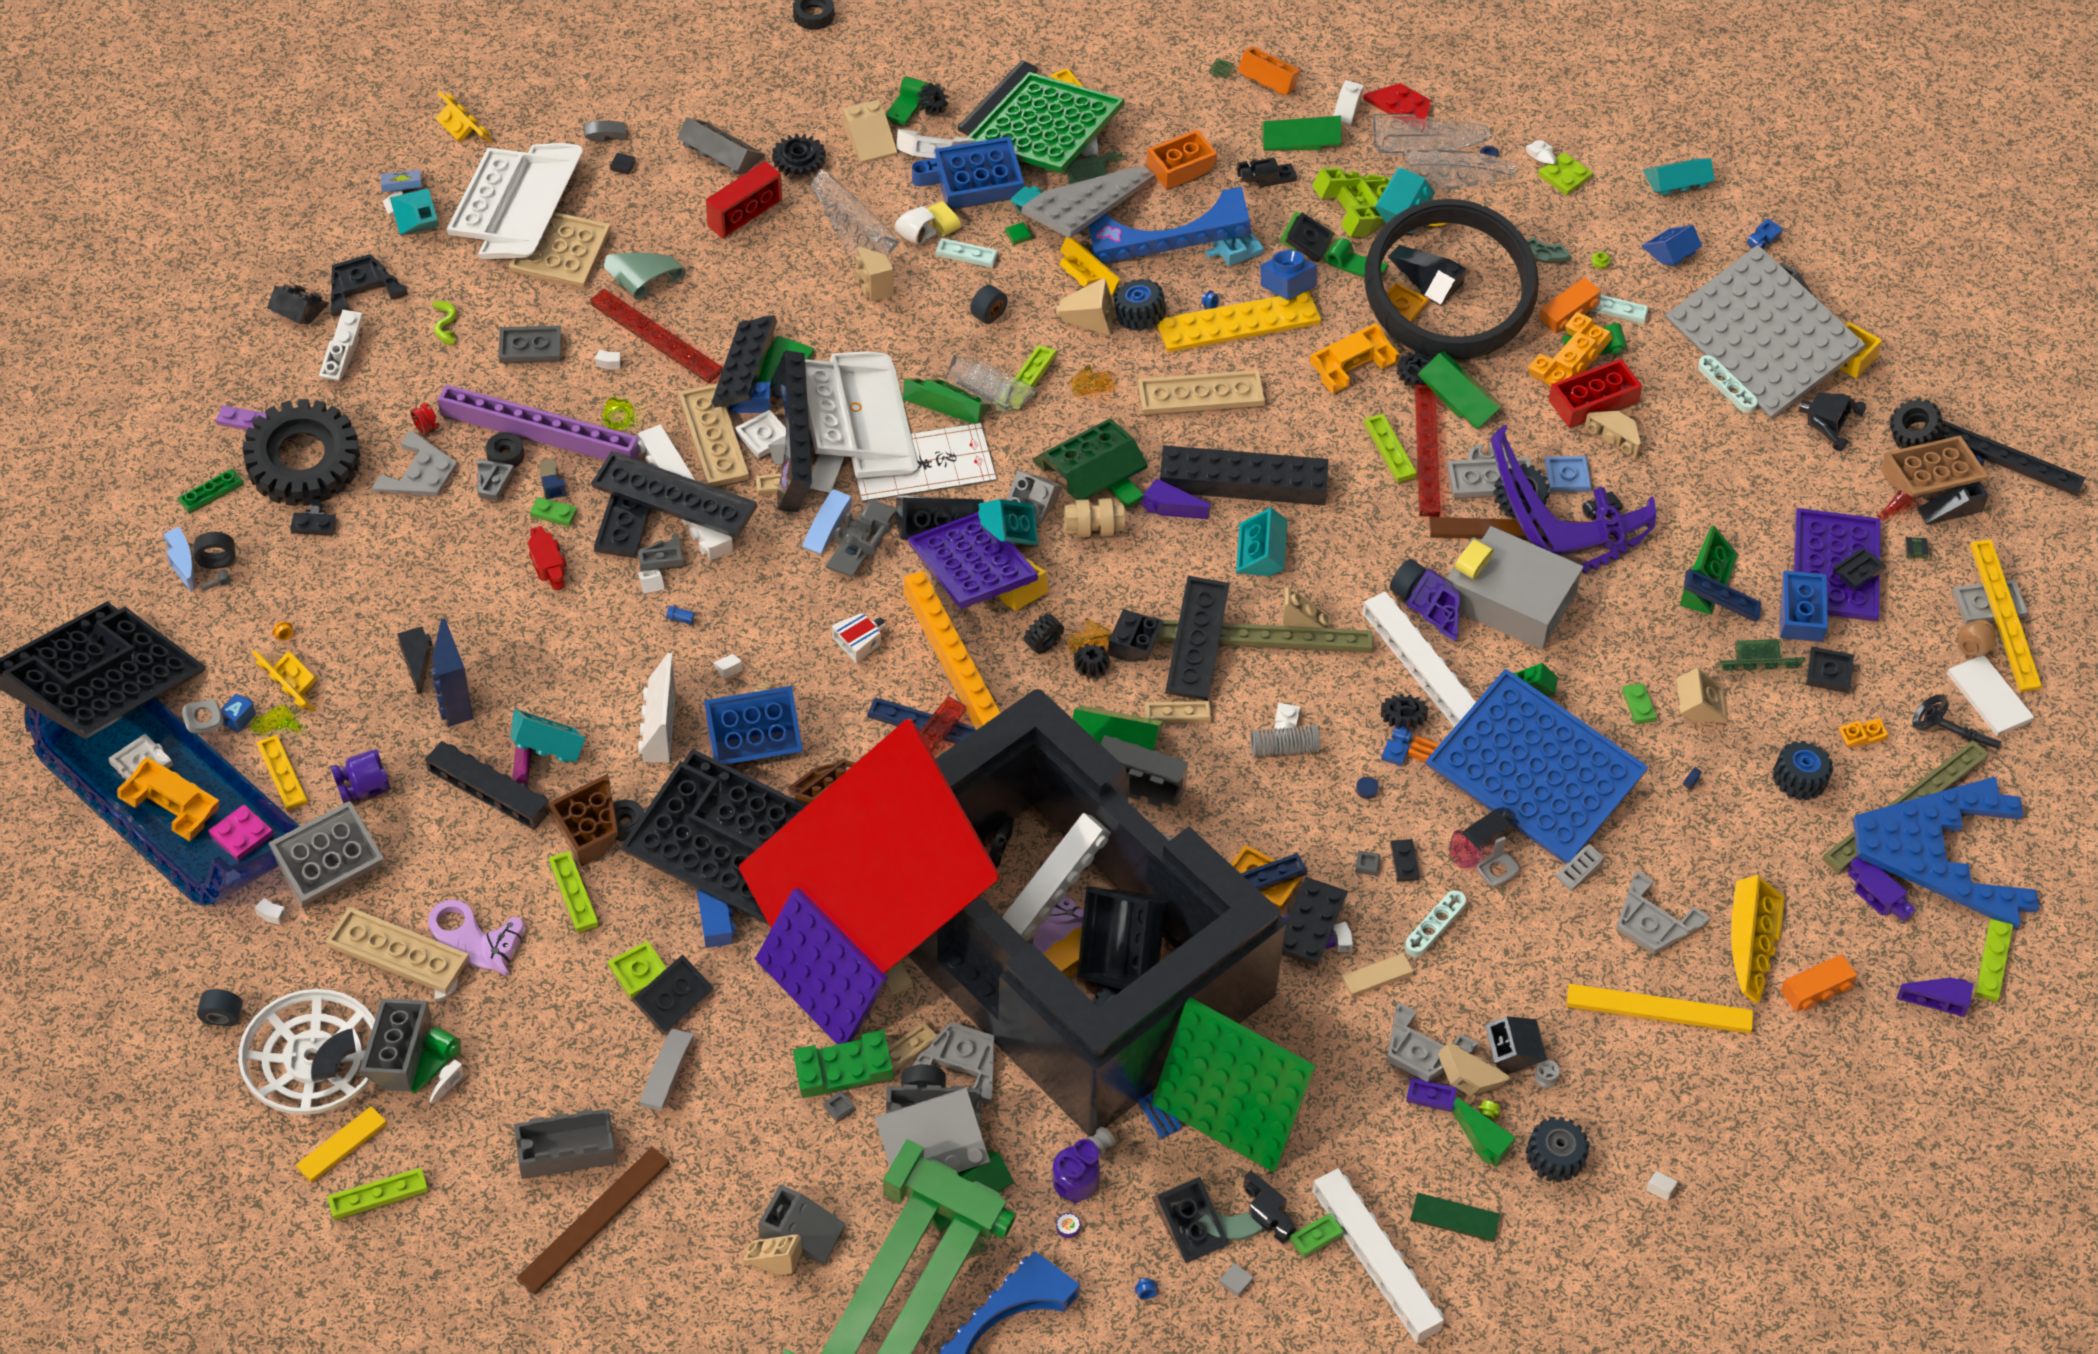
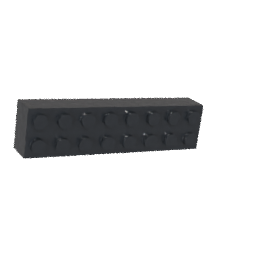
[1160,445,1329,506]

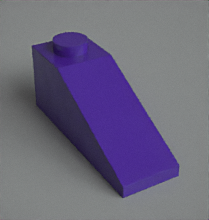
[1143,478,1210,519]
[1896,977,1974,1017]

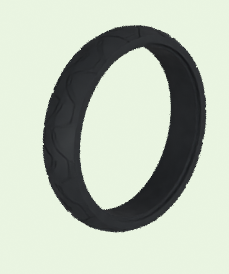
[1364,199,1539,360]

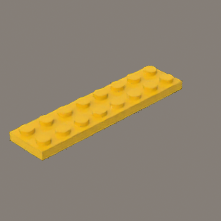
[1156,291,1321,353]

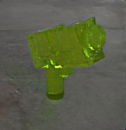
[249,704,301,735]

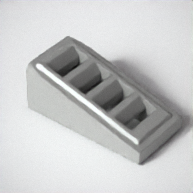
[1555,845,1604,891]

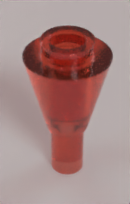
[1877,490,1912,521]

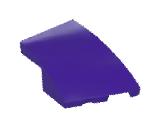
[1406,568,1461,641]

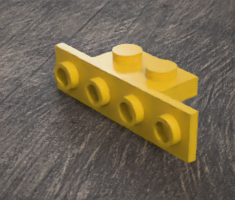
[435,91,493,143]
[1059,237,1121,296]
[252,650,318,711]

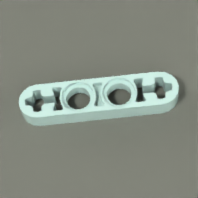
[1698,355,1757,413]
[1405,891,1466,957]

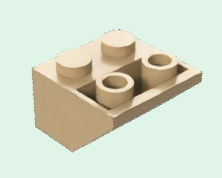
[854,247,894,302]

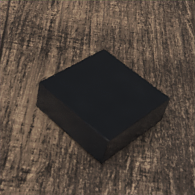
[610,153,636,175]

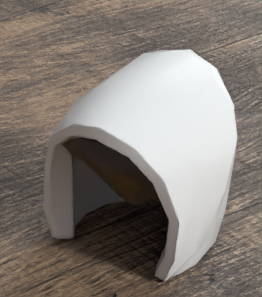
[895,206,937,245]

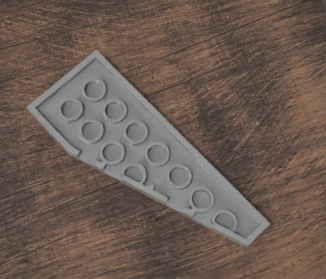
[1021,166,1155,238]

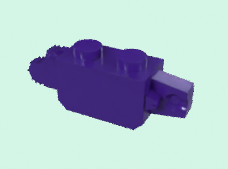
[1847,857,1915,921]

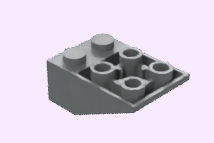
[758,1185,846,1265]

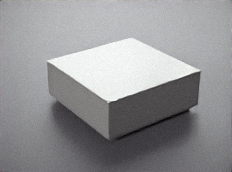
[1219,1263,1253,1297]

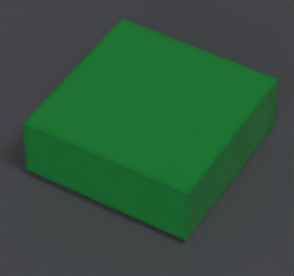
[1005,222,1031,245]

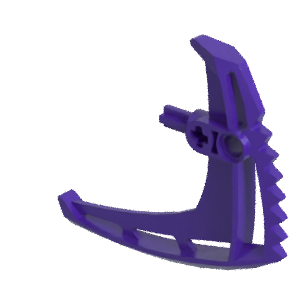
[1490,425,1656,574]

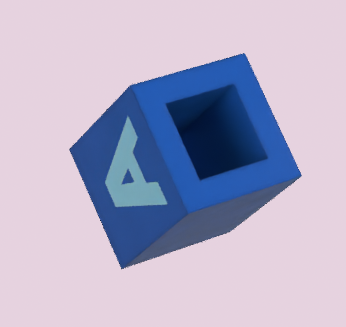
[221,694,256,733]

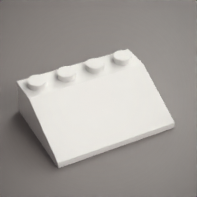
[638,653,676,763]

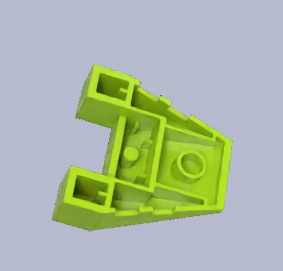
[1312,167,1391,238]

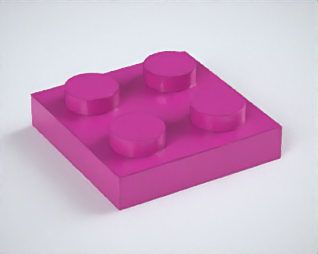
[208,805,274,861]

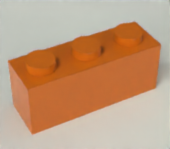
[1238,46,1301,95]
[1539,277,1601,334]
[1781,954,1857,1012]

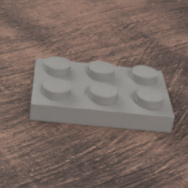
[1952,580,2028,625]

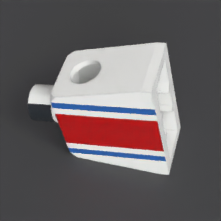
[832,614,886,664]

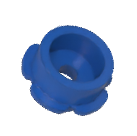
[1201,291,1219,310]
[1134,1278,1158,1300]

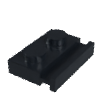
[1833,547,1886,591]

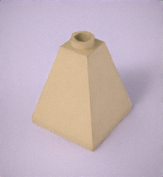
[1056,278,1114,335]

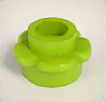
[1592,252,1611,269]
[1478,1100,1501,1120]

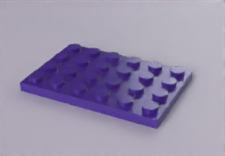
[1793,508,1880,622]
[908,512,1038,609]
[755,888,888,1045]

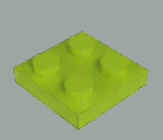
[1538,152,1593,196]
[607,941,666,999]

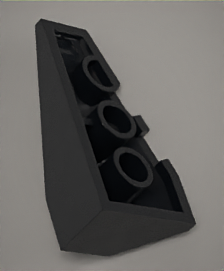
[1388,245,1466,306]
[896,496,984,540]

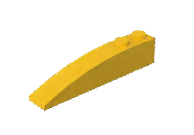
[1731,875,1785,1003]

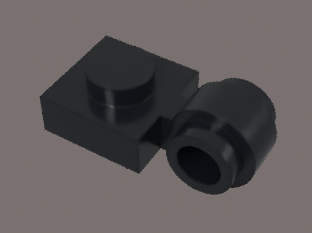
[1582,491,1623,521]

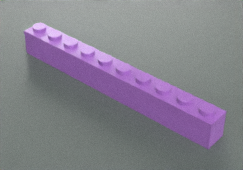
[438,385,640,460]

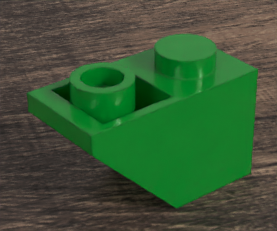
[1513,663,1558,697]

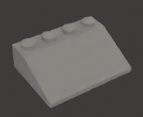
[269,801,384,908]
[875,1088,990,1172]

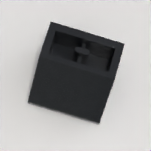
[267,284,329,324]
[1108,609,1164,662]
[1485,1016,1548,1075]

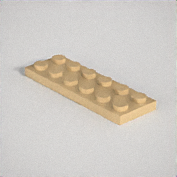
[1138,370,1265,415]
[678,384,749,487]
[325,907,470,994]

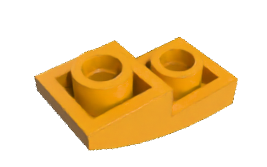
[1838,718,1888,747]

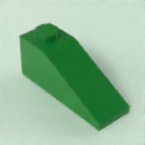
[1452,1098,1515,1167]

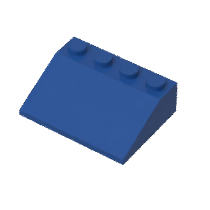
[934,136,1024,209]
[704,686,803,764]

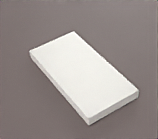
[1947,656,2034,736]

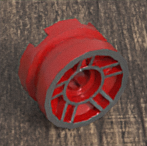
[410,403,439,435]

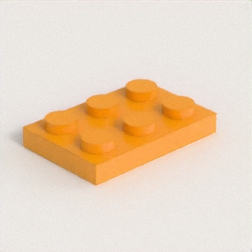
[1231,844,1303,911]

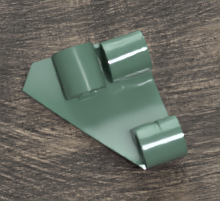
[604,252,686,300]

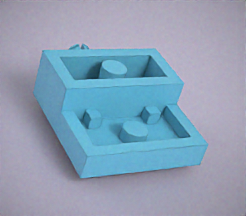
[1205,231,1264,266]

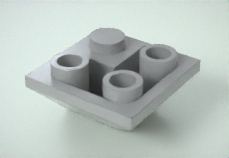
[1007,470,1062,525]

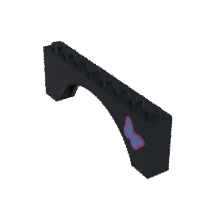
[771,350,812,512]

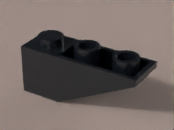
[1917,481,1988,525]

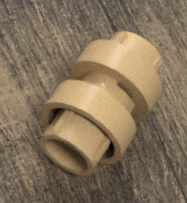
[1064,498,1125,538]

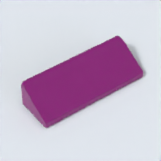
[512,747,532,786]

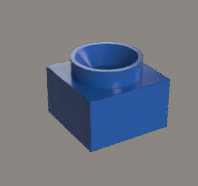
[1260,250,1317,300]

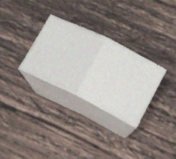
[595,350,621,369]
[254,898,286,925]
[1332,922,1353,952]

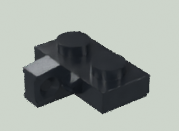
[290,499,337,536]

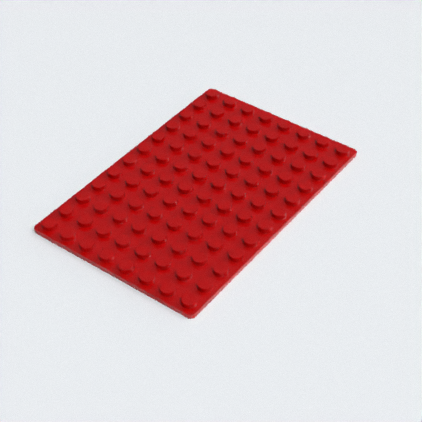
[739,719,1000,974]

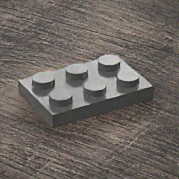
[498,326,561,363]

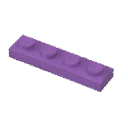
[216,405,296,439]

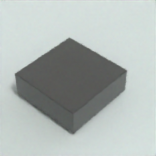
[1355,850,1380,876]
[823,1091,856,1123]

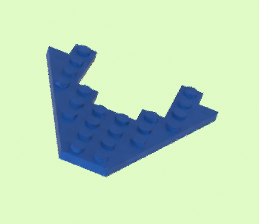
[1853,777,2039,929]

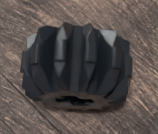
[916,83,949,116]
[1074,642,1110,679]

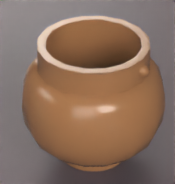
[1958,619,1996,657]

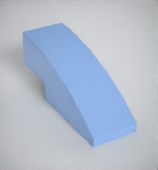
[803,489,852,555]
[164,527,195,591]

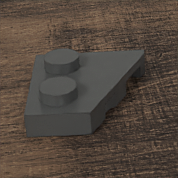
[477,459,516,501]
[638,533,683,571]

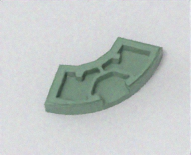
[1527,237,1572,263]
[1195,1211,1263,1241]

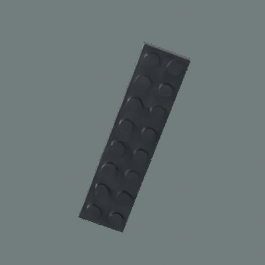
[591,451,758,539]

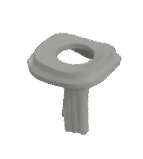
[182,700,223,733]
[1476,837,1520,887]

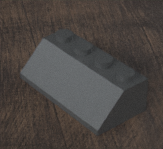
[677,117,765,174]
[360,999,432,1092]

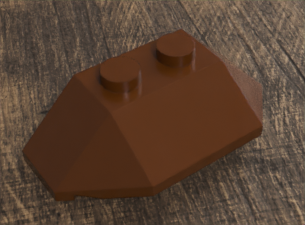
[788,759,855,806]

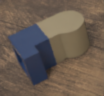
[539,459,567,499]

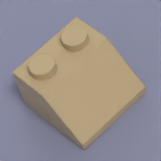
[1677,668,1728,722]

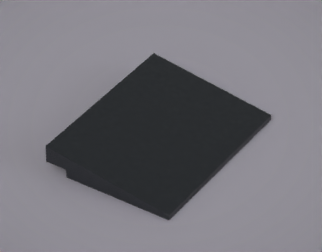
[0,601,206,739]
[620,748,806,926]

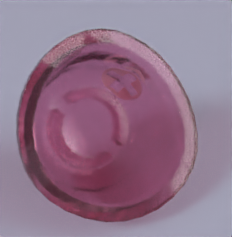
[1449,830,1484,868]

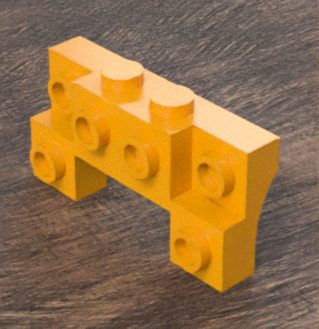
[1528,312,1612,387]
[1310,323,1399,394]
[117,757,219,841]

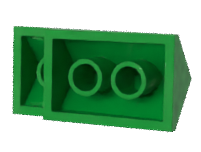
[1261,115,1341,151]
[1417,351,1503,429]
[902,378,992,424]
[1680,525,1738,615]
[1072,705,1164,751]
[931,1149,1014,1233]

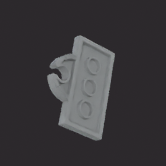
[1447,443,1531,498]

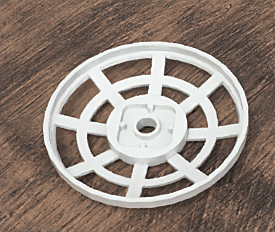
[239,989,375,1115]

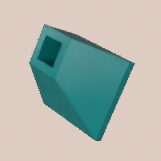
[390,188,439,235]

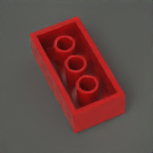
[705,161,782,239]
[1548,358,1643,428]

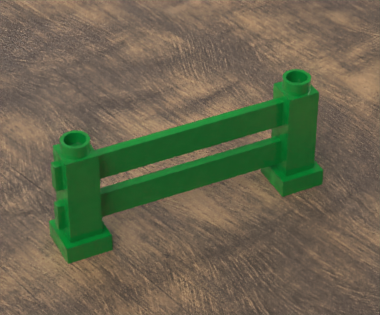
[783,1139,1017,1354]

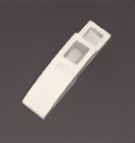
[319,310,363,381]

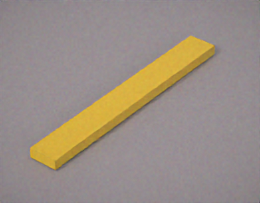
[1970,539,2042,692]
[1566,984,1753,1034]

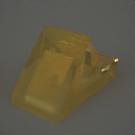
[1070,364,1114,397]
[1067,618,1112,653]

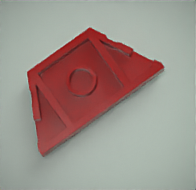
[1363,83,1431,133]

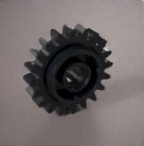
[772,134,826,178]

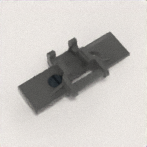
[826,499,896,578]

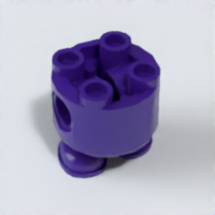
[330,749,391,804]
[1052,1139,1100,1203]

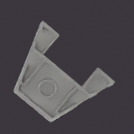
[372,430,457,496]
[1616,870,1711,955]
[1386,1002,1479,1082]
[909,1022,994,1104]

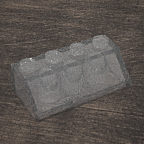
[945,355,1037,412]

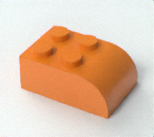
[1147,129,1217,190]

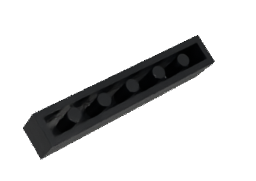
[425,741,550,830]

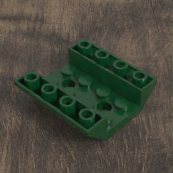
[1032,418,1148,500]

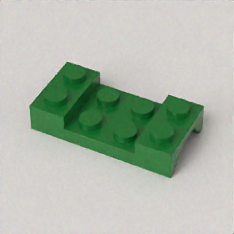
[793,1030,895,1098]

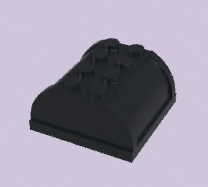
[1077,886,1168,990]

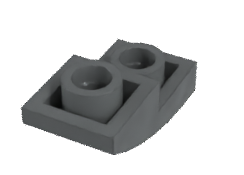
[583,121,626,142]

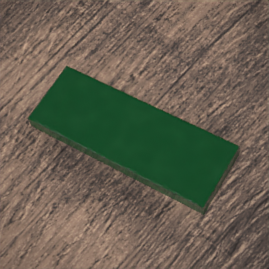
[1410,1192,1500,1242]

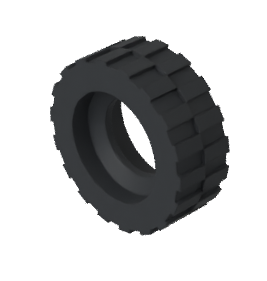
[793,0,834,30]

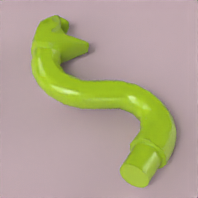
[433,300,457,345]

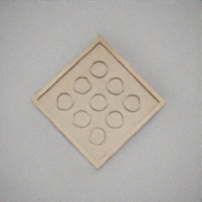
[508,212,611,288]

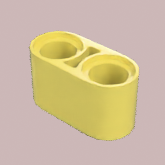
[926,201,961,237]
[1455,539,1494,579]

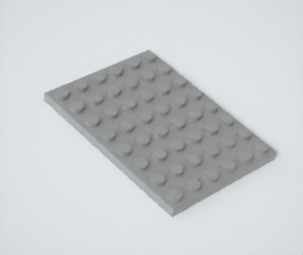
[1665,245,1865,419]

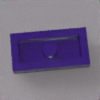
[1406,1078,1457,1112]

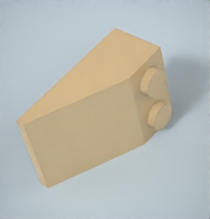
[842,100,897,163]

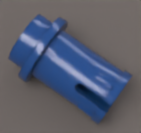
[666,605,695,625]

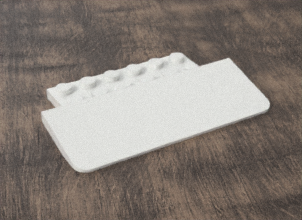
[447,143,583,259]
[805,351,918,478]

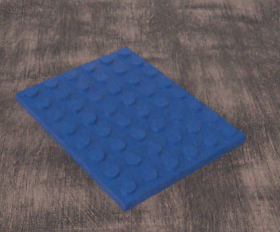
[1425,668,1648,864]

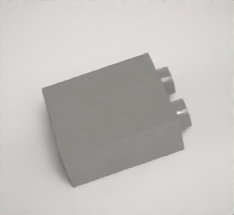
[1446,526,1583,650]

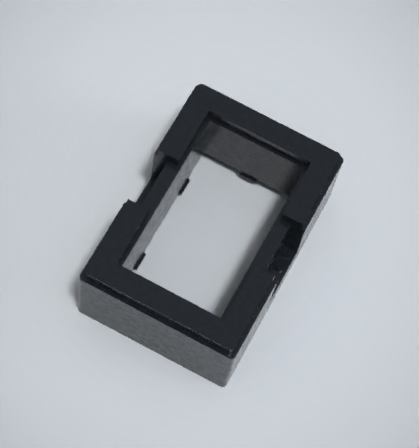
[907,689,1286,1136]

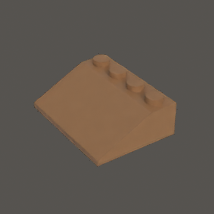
[1881,436,1989,497]

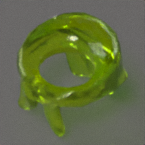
[602,397,634,430]

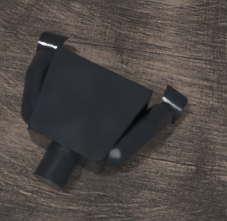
[1799,392,1866,451]

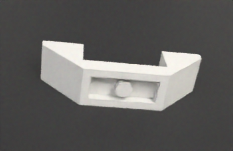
[896,129,975,158]

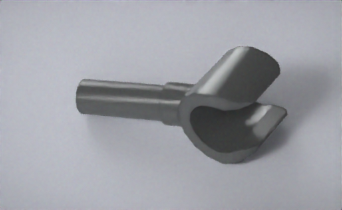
[200,570,230,591]

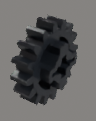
[1396,350,1433,390]
[1381,694,1428,730]

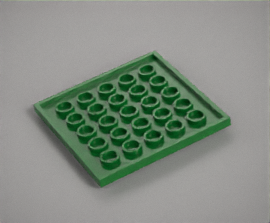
[967,72,1125,173]
[1151,997,1316,1173]

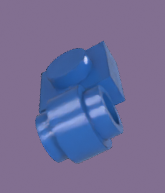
[1747,218,1783,249]
[1381,726,1412,766]

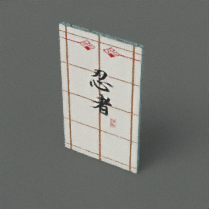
[851,423,997,502]

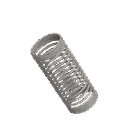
[1250,725,1320,758]

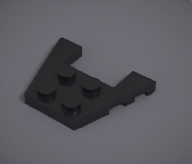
[330,254,408,317]

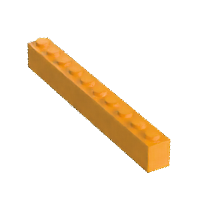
[904,571,1000,730]

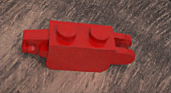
[527,526,567,591]

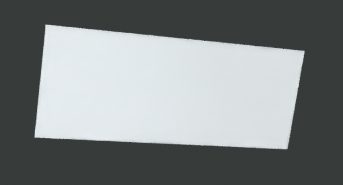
[810,454,844,493]

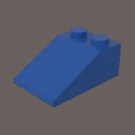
[1779,571,1828,642]

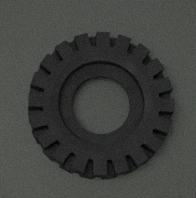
[242,399,360,506]

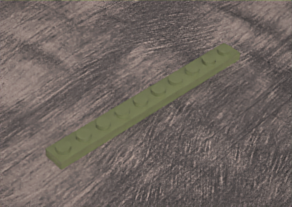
[1157,620,1373,653]
[1822,740,1989,874]

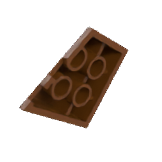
[548,774,618,866]

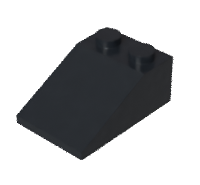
[1152,1177,1229,1263]

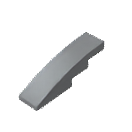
[639,1029,694,1111]

